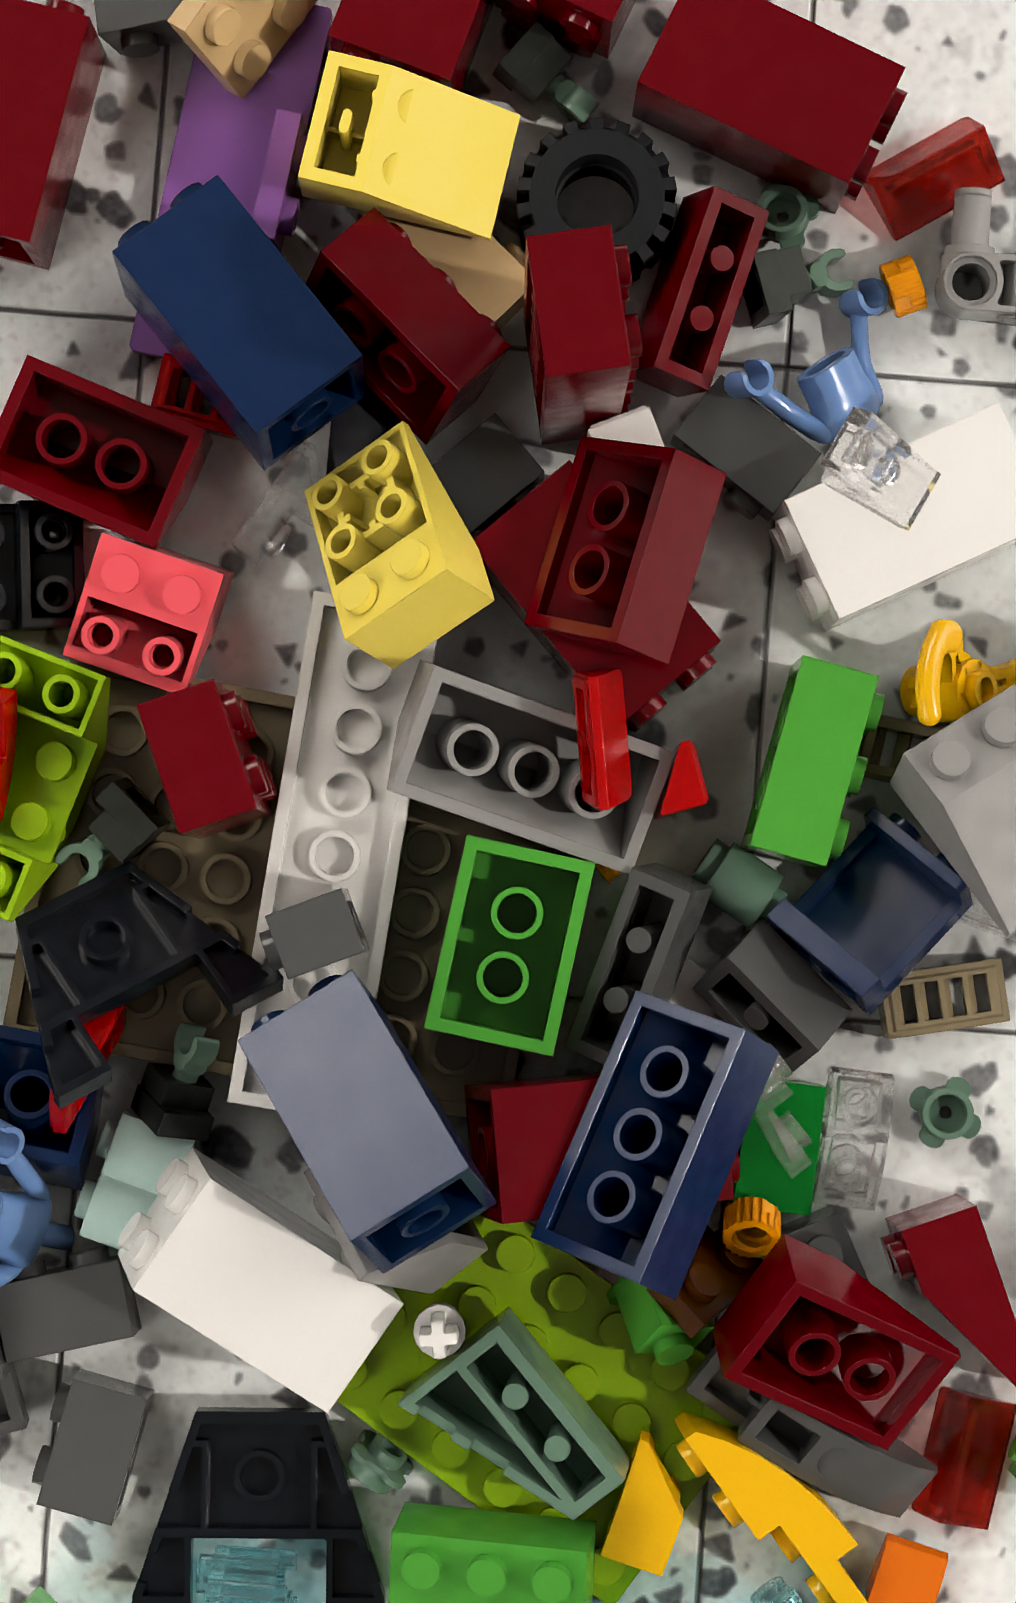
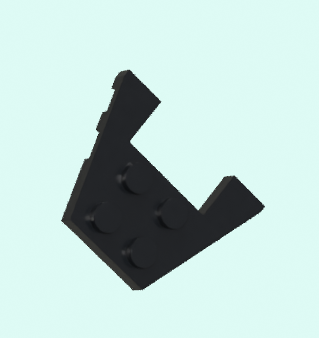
[15,861,284,1109]
[132,1407,385,1603]

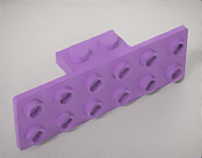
[130,5,333,358]

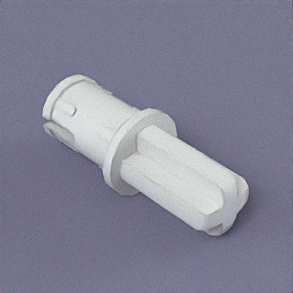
[413,1302,466,1359]

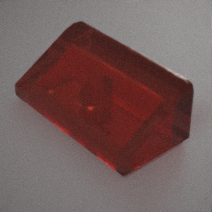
[863,117,1006,241]
[912,1386,1016,1530]

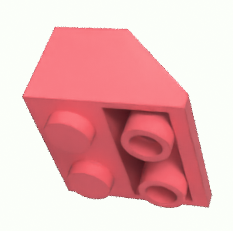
[62,531,235,693]

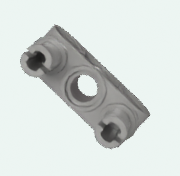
[934,187,1016,326]

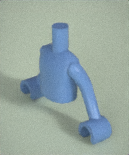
[724,278,888,466]
[0,1119,75,1287]

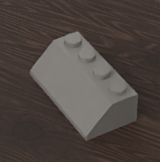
[387,659,676,875]

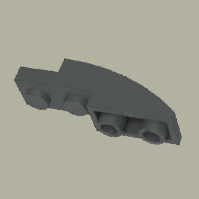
[686,1345,938,1518]

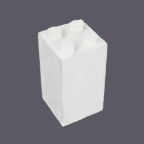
[769,402,1016,631]
[117,1147,404,1413]

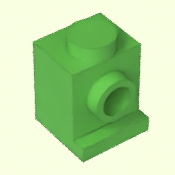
[606,1277,714,1365]

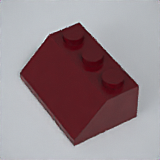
[0,355,213,550]
[524,436,727,664]

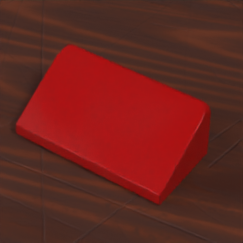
[572,668,632,811]
[654,740,709,820]

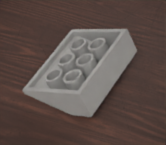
[889,683,1016,938]

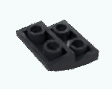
[0,500,84,632]

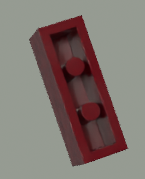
[636,186,770,397]

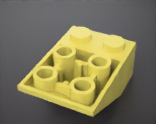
[298,50,520,241]
[304,421,495,669]

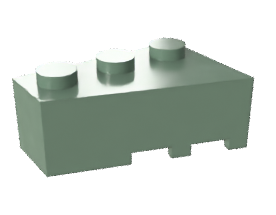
[397,1306,631,1520]

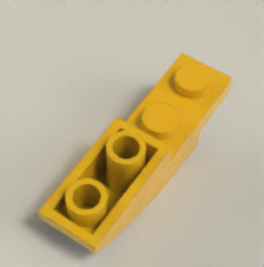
[673,1412,868,1603]

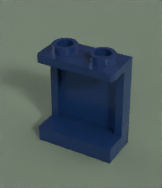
[767,806,973,1016]

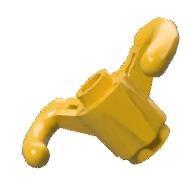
[900,619,1016,726]

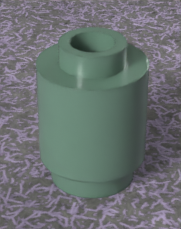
[690,838,788,929]

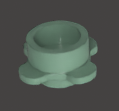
[757,183,820,249]
[909,1077,981,1148]
[348,1429,413,1494]

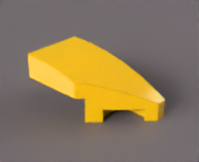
[600,1430,684,1577]

